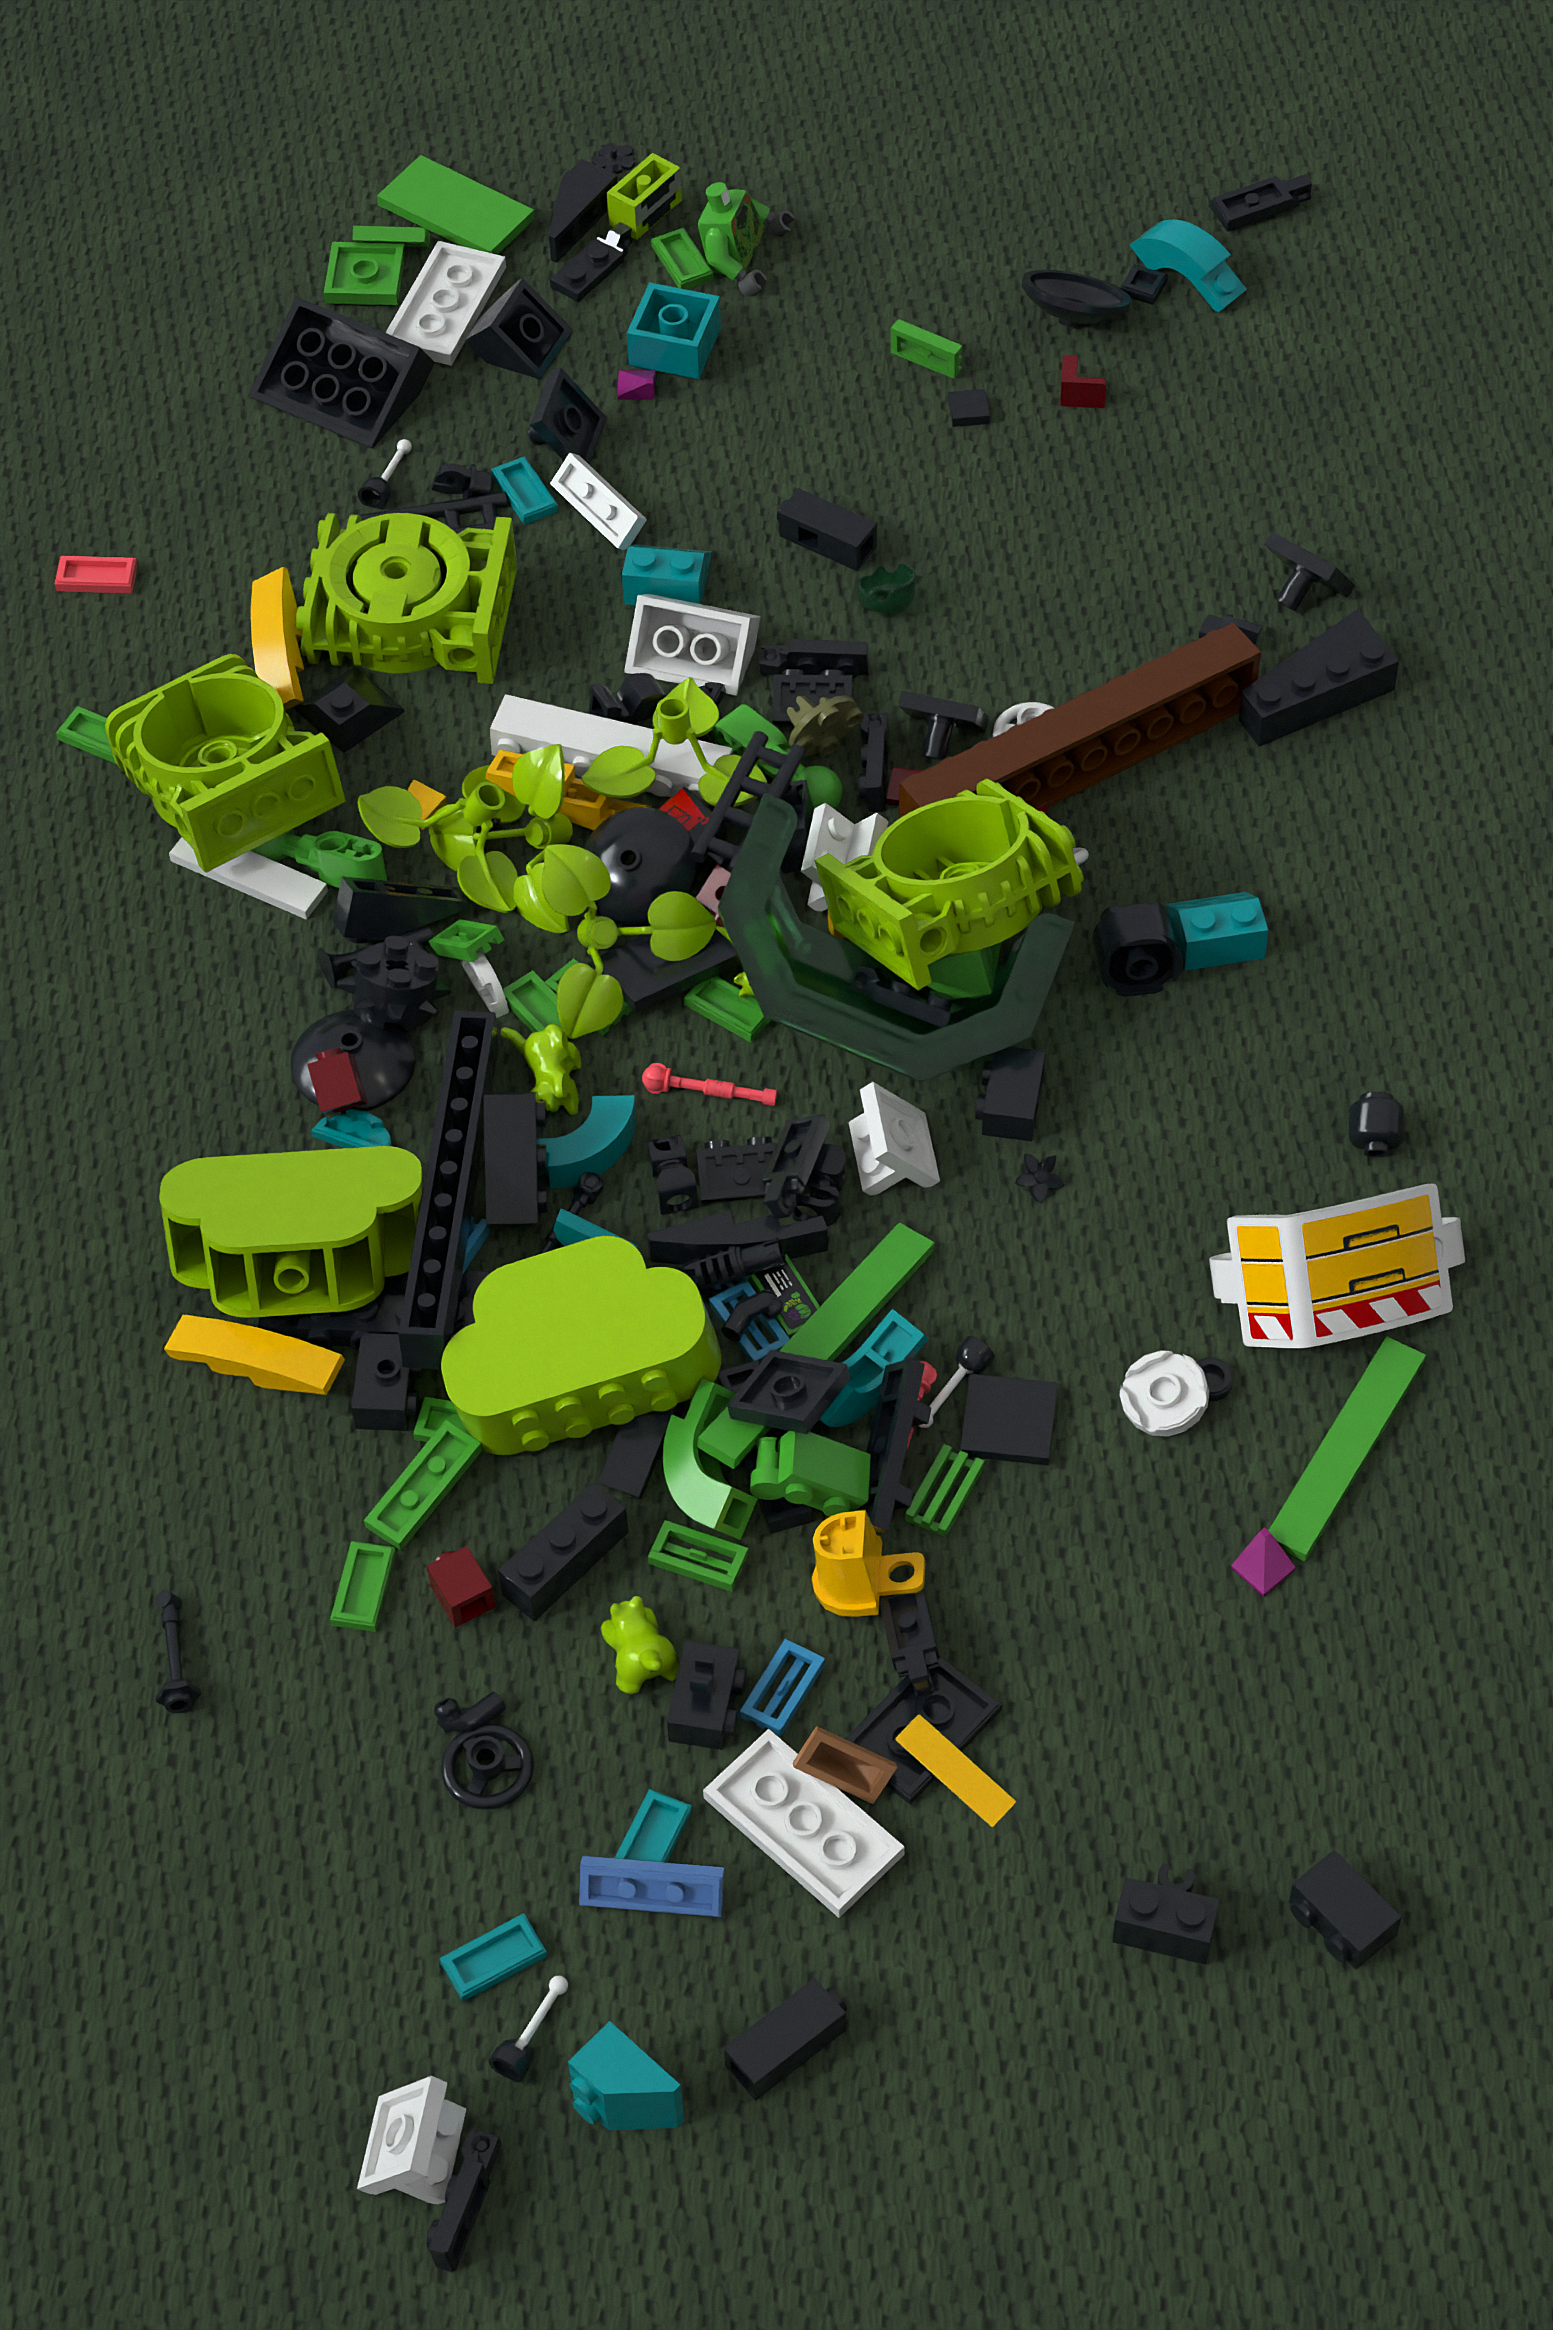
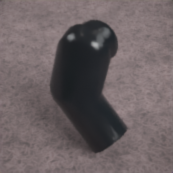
[721,1290,783,1341]

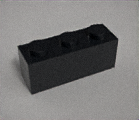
[484,1092,548,1224]
[498,1482,629,1622]

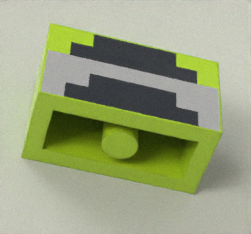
[607,153,682,240]

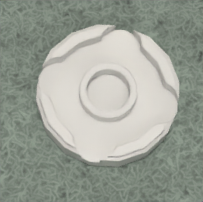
[1120,1351,1210,1437]

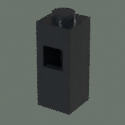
[776,488,877,571]
[724,1978,847,2101]

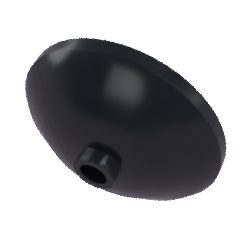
[1022,270,1131,328]
[583,807,698,927]
[291,1009,416,1113]

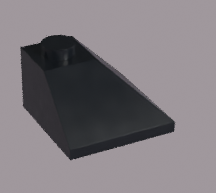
[465,278,573,379]
[294,666,405,753]

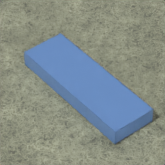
[579,1856,724,1917]

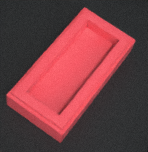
[55,556,137,594]

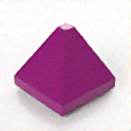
[617,370,656,400]
[1231,1527,1296,1597]

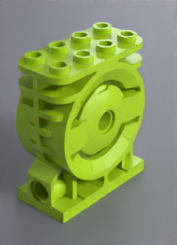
[296,513,517,684]
[105,654,346,873]
[814,779,1084,990]

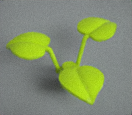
[581,677,767,807]
[429,744,573,933]
[357,765,525,913]
[542,844,716,1039]

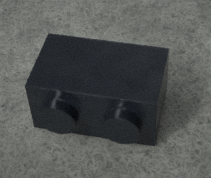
[975,1045,1046,1142]
[1289,1850,1402,1970]

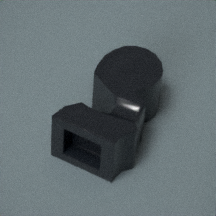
[588,673,667,725]

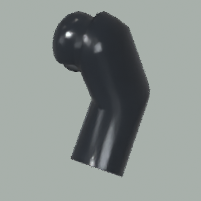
[434,1691,506,1732]

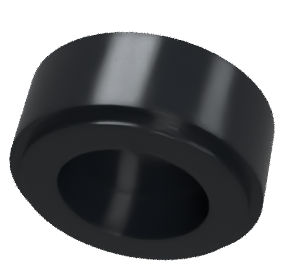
[1196,1358,1233,1402]

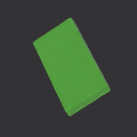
[377,155,535,255]

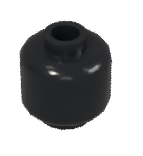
[1349,1092,1405,1157]

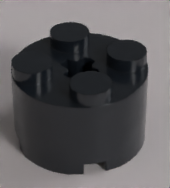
[1092,902,1183,997]

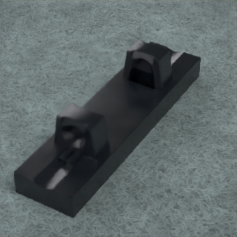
[855,1358,932,1534]

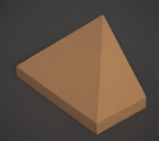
[792,1726,898,1804]

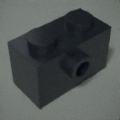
[351,1333,424,1431]

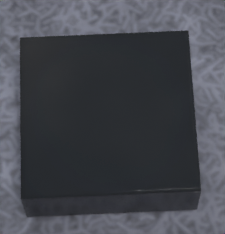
[1120,264,1168,305]
[948,389,990,427]

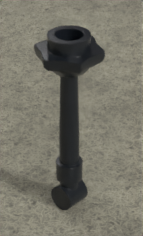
[155,1590,201,1713]

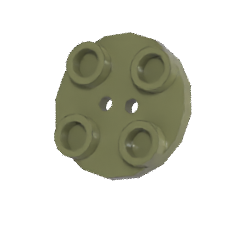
[787,695,864,758]

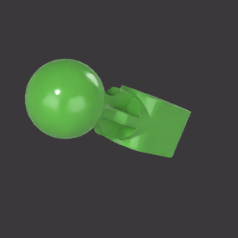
[710,704,843,809]
[250,829,387,888]

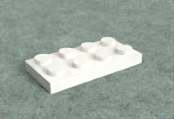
[386,241,506,366]
[703,1729,905,1918]

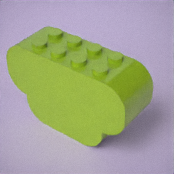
[159,1146,424,1318]
[441,1236,721,1455]

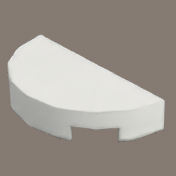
[461,952,509,1018]

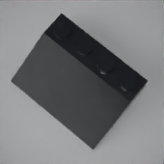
[248,297,435,449]

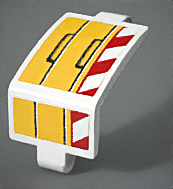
[1209,1184,1465,1348]

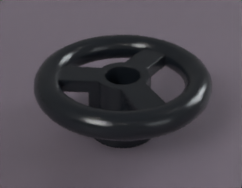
[441,1724,534,1809]

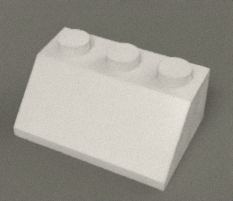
[624,594,761,696]

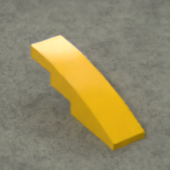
[251,567,304,710]
[486,749,651,830]
[164,1314,345,1395]

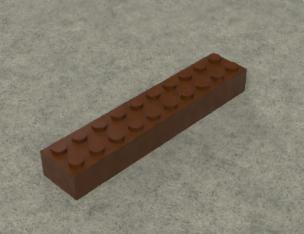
[899,623,1261,819]

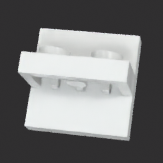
[801,803,888,911]
[849,1082,940,1195]
[357,2076,466,2204]

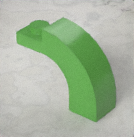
[663,1378,758,1540]

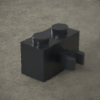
[667,1640,747,1750]
[1112,1863,1220,1965]

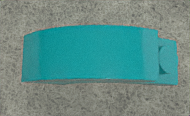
[1129,219,1247,313]
[539,1095,637,1188]
[819,1309,929,1427]

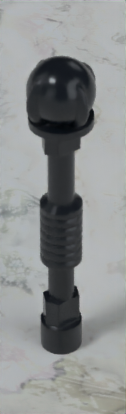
[535,1171,604,1256]

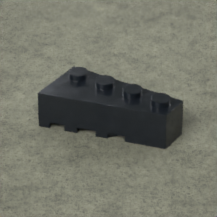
[1239,609,1399,747]

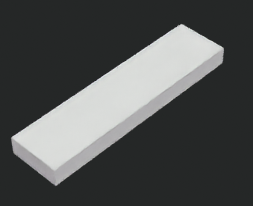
[169,837,328,920]

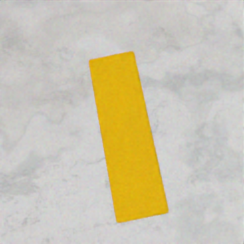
[895,1715,1016,1827]

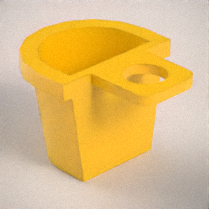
[812,1510,925,1617]

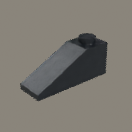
[549,159,618,263]
[333,876,469,944]

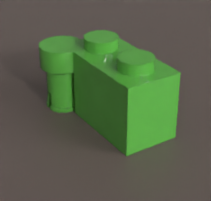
[750,1431,871,1517]

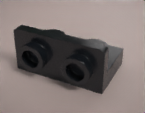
[772,669,853,725]
[696,1137,777,1202]

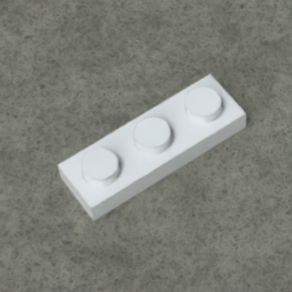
[550,453,647,550]

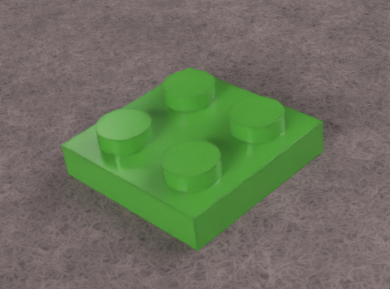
[324,242,405,305]

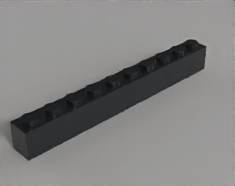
[398,1011,499,1369]

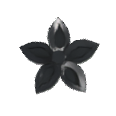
[1014,1153,1064,1203]

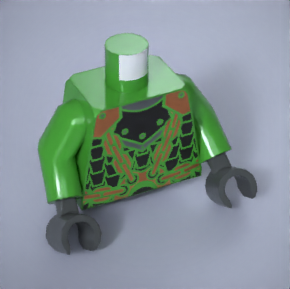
[698,182,795,296]

